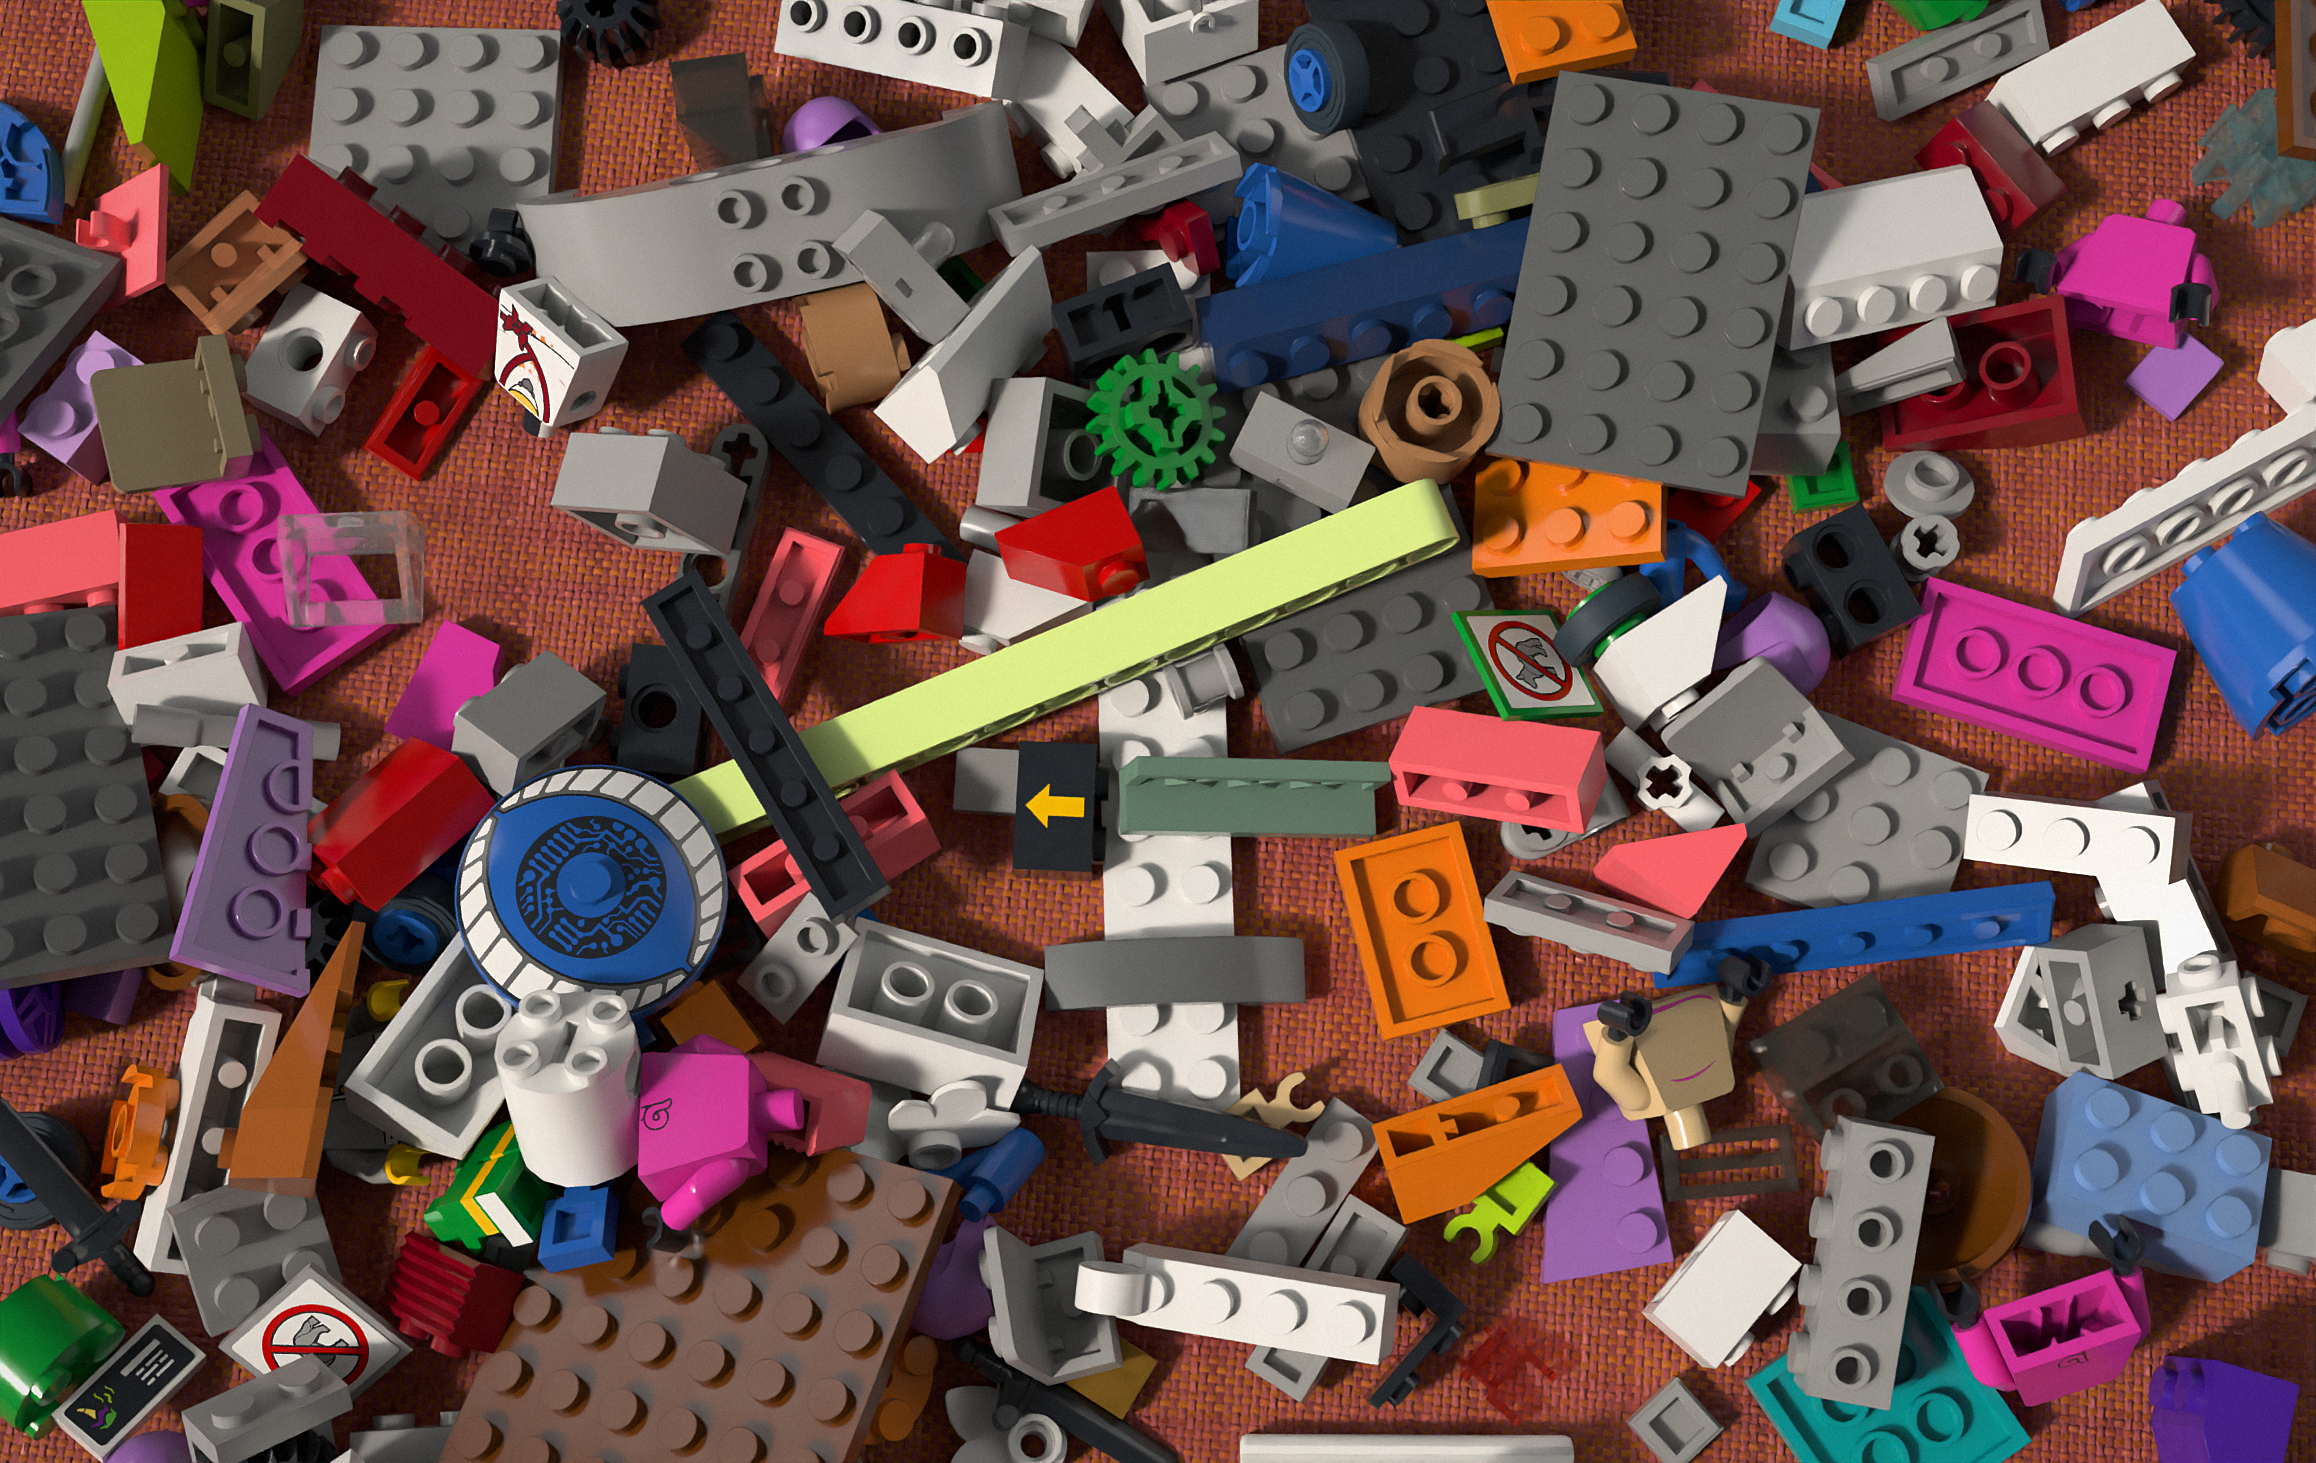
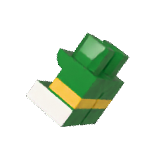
[423,1120,565,1256]

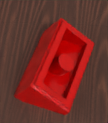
[359,345,486,482]
[118,523,204,651]

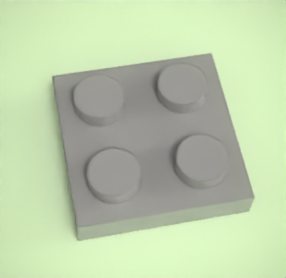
[166,1184,343,1337]

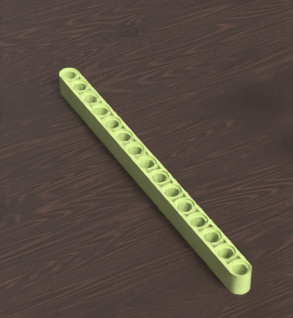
[669,478,1460,846]

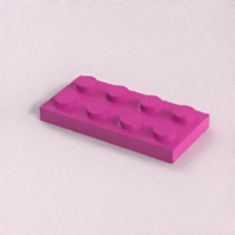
[152,424,399,697]
[1891,576,2177,775]

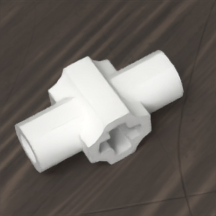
[1604,726,1725,833]

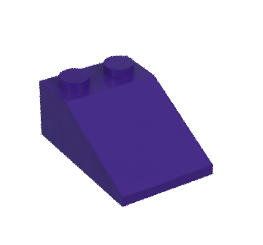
[2148,1356,2299,1463]

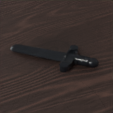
[0,1096,156,1297]
[952,1336,1179,1463]

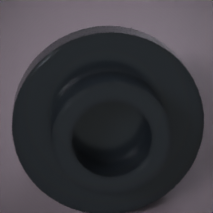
[469,208,533,278]

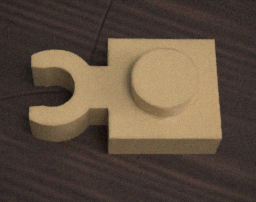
[1221,1072,1325,1181]

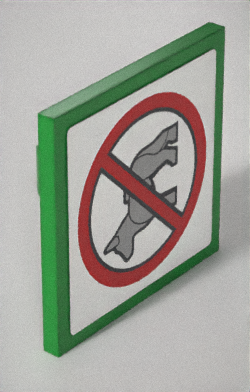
[1451,609,1604,722]

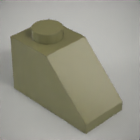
[203,0,304,121]

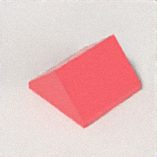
[1593,823,1747,920]

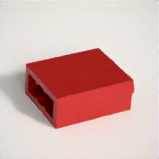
[306,735,496,912]

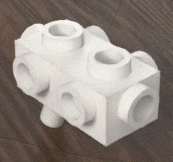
[2156,954,2282,1129]

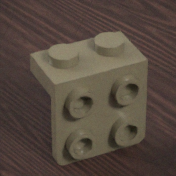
[90,334,262,495]

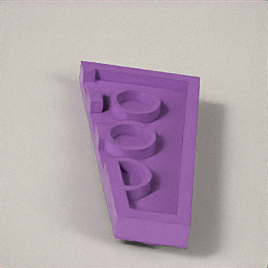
[168,703,313,998]
[1540,1000,1674,1284]

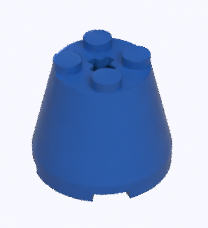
[2169,511,2316,742]

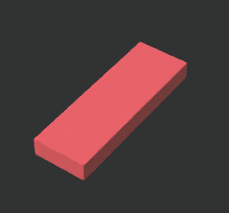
[739,526,847,709]

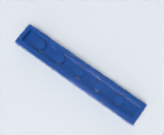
[1651,880,2056,989]

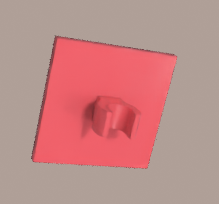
[76,163,169,315]

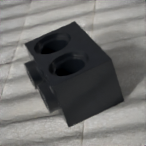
[1050,262,1193,387]
[1780,502,1924,660]

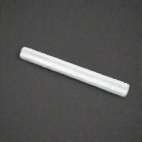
[1240,1434,1574,1463]

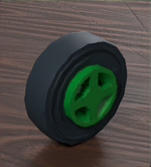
[1553,572,1662,668]

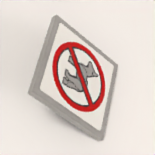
[219,1261,415,1420]

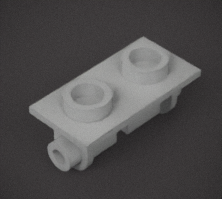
[737,890,860,1025]

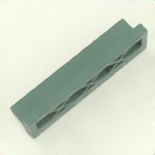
[1119,756,1391,839]

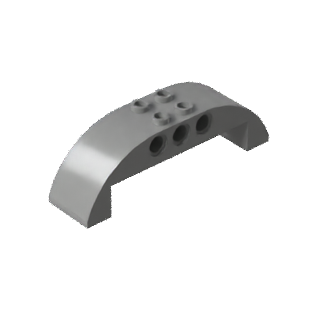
[516,99,1023,327]

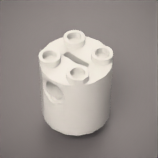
[494,989,642,1187]

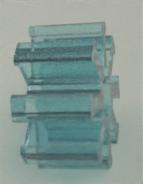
[2191,88,2316,228]

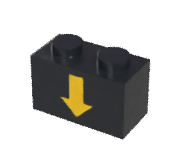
[1012,741,1110,882]

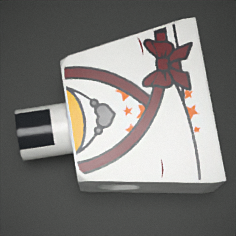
[495,275,629,438]

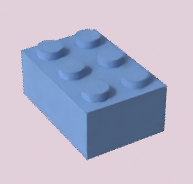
[2029,1070,2272,1284]

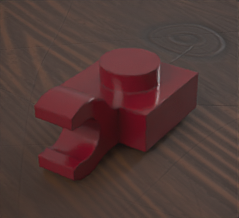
[1129,197,1221,278]

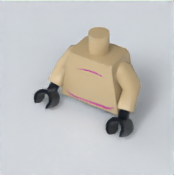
[1582,954,1772,1150]

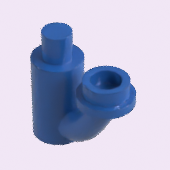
[1639,518,1747,619]
[922,1127,1045,1222]

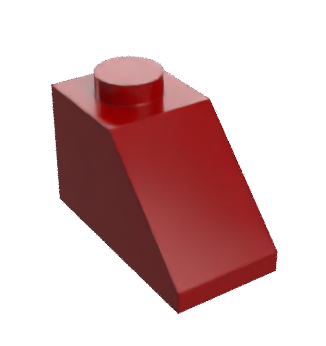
[994,485,1151,603]
[824,543,967,646]

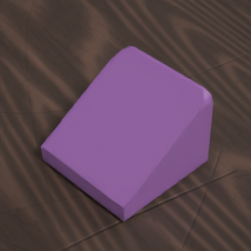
[2122,330,2224,422]
[62,967,144,1026]

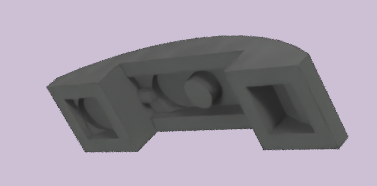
[1044,936,1306,1012]

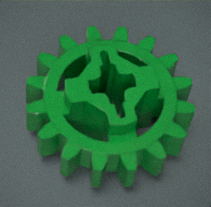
[1086,349,1226,492]

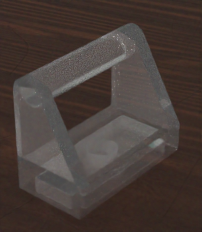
[277,510,425,628]

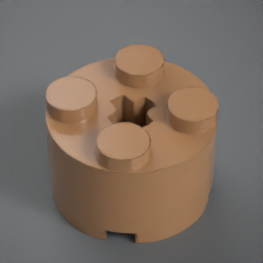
[791,280,911,414]
[1358,339,1500,484]

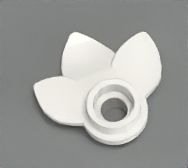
[888,1080,1020,1171]
[945,1384,1067,1463]

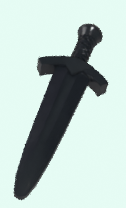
[1010,1057,1309,1166]

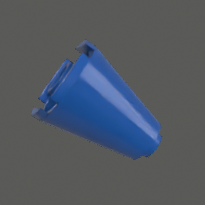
[1223,162,1402,288]

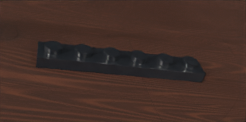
[679,309,969,567]
[640,569,893,926]

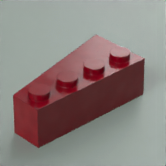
[253,152,506,382]

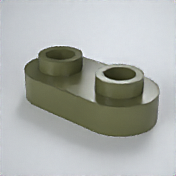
[1454,172,1540,229]

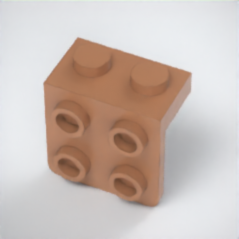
[165,189,310,337]

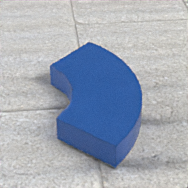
[0,101,65,224]

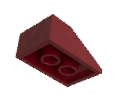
[1871,294,2090,453]

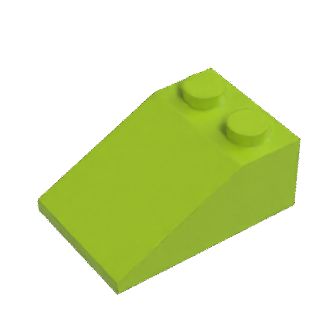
[82,0,208,196]

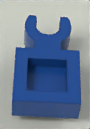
[538,1178,620,1273]

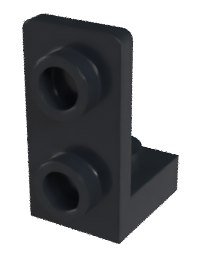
[1363,1252,1468,1410]

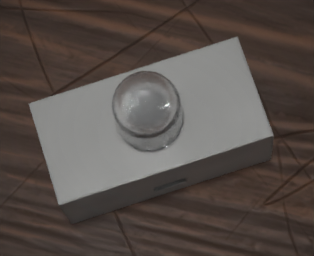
[832,209,971,346]
[1227,391,1376,514]

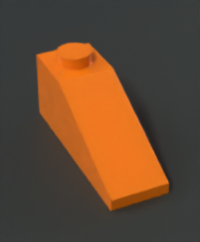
[1371,1063,1583,1225]

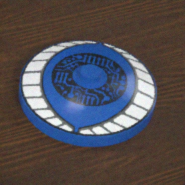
[455,765,728,1022]

